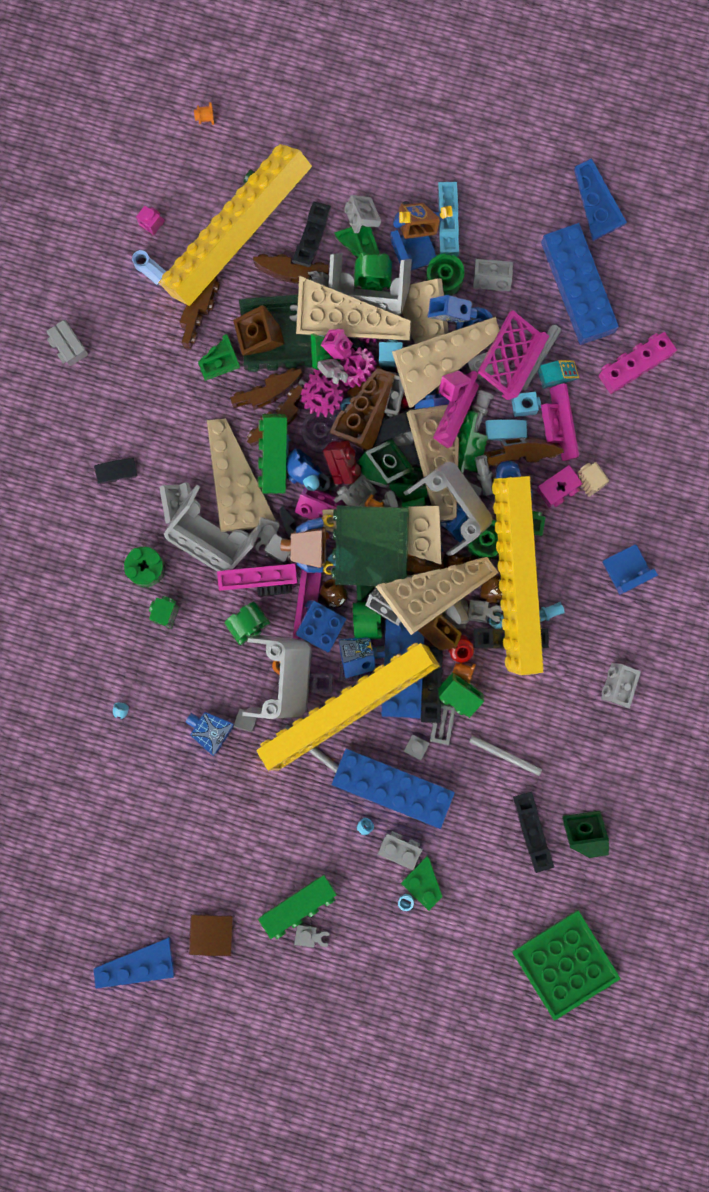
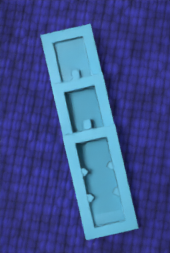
[438,182,459,257]

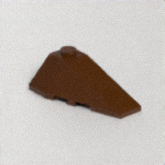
[330,368,395,451]

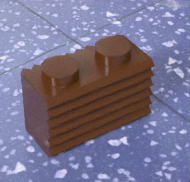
[418,614,461,651]

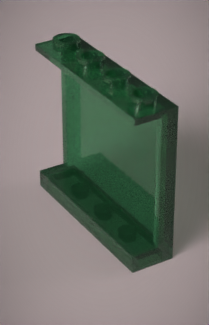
[239,295,313,372]
[332,505,409,586]

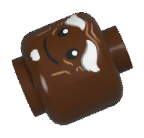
[480,575,502,603]
[320,579,348,607]

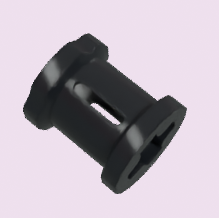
[317,473,339,491]

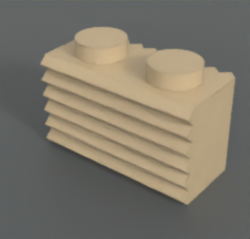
[577,462,609,497]

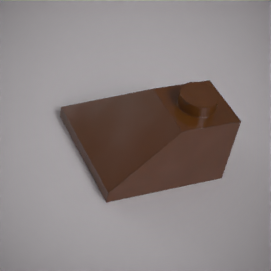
[233,305,285,356]

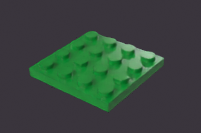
[511,910,621,1021]

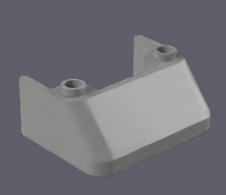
[329,253,412,316]
[403,462,492,556]
[164,485,262,571]
[242,635,312,719]

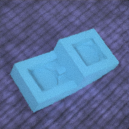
[486,420,527,441]

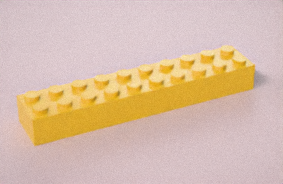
[158,144,312,306]
[492,476,544,675]
[256,643,440,771]

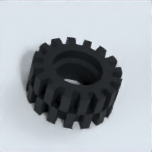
[257,584,293,596]

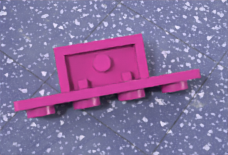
[541,383,579,461]

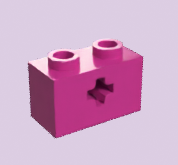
[536,465,583,508]

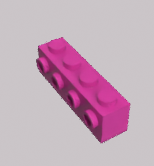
[598,332,677,394]
[295,487,358,540]

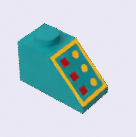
[538,360,579,389]

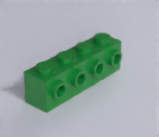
[258,414,287,493]
[258,874,337,939]

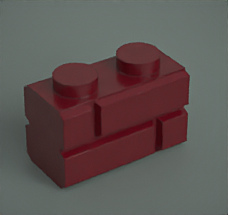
[323,441,361,485]

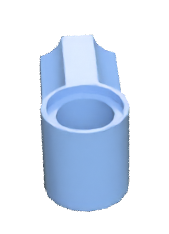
[132,250,166,286]

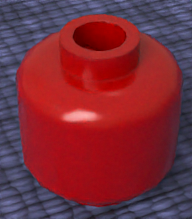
[448,635,474,663]

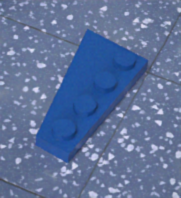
[574,158,627,241]
[93,937,175,989]

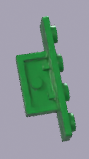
[457,411,488,474]

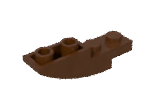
[253,254,329,284]
[179,276,220,349]
[230,368,302,410]
[247,385,303,446]
[484,437,564,466]
[406,553,480,573]

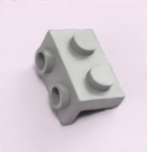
[159,482,191,524]

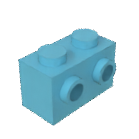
[379,340,402,371]

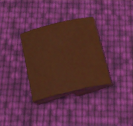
[189,914,233,956]

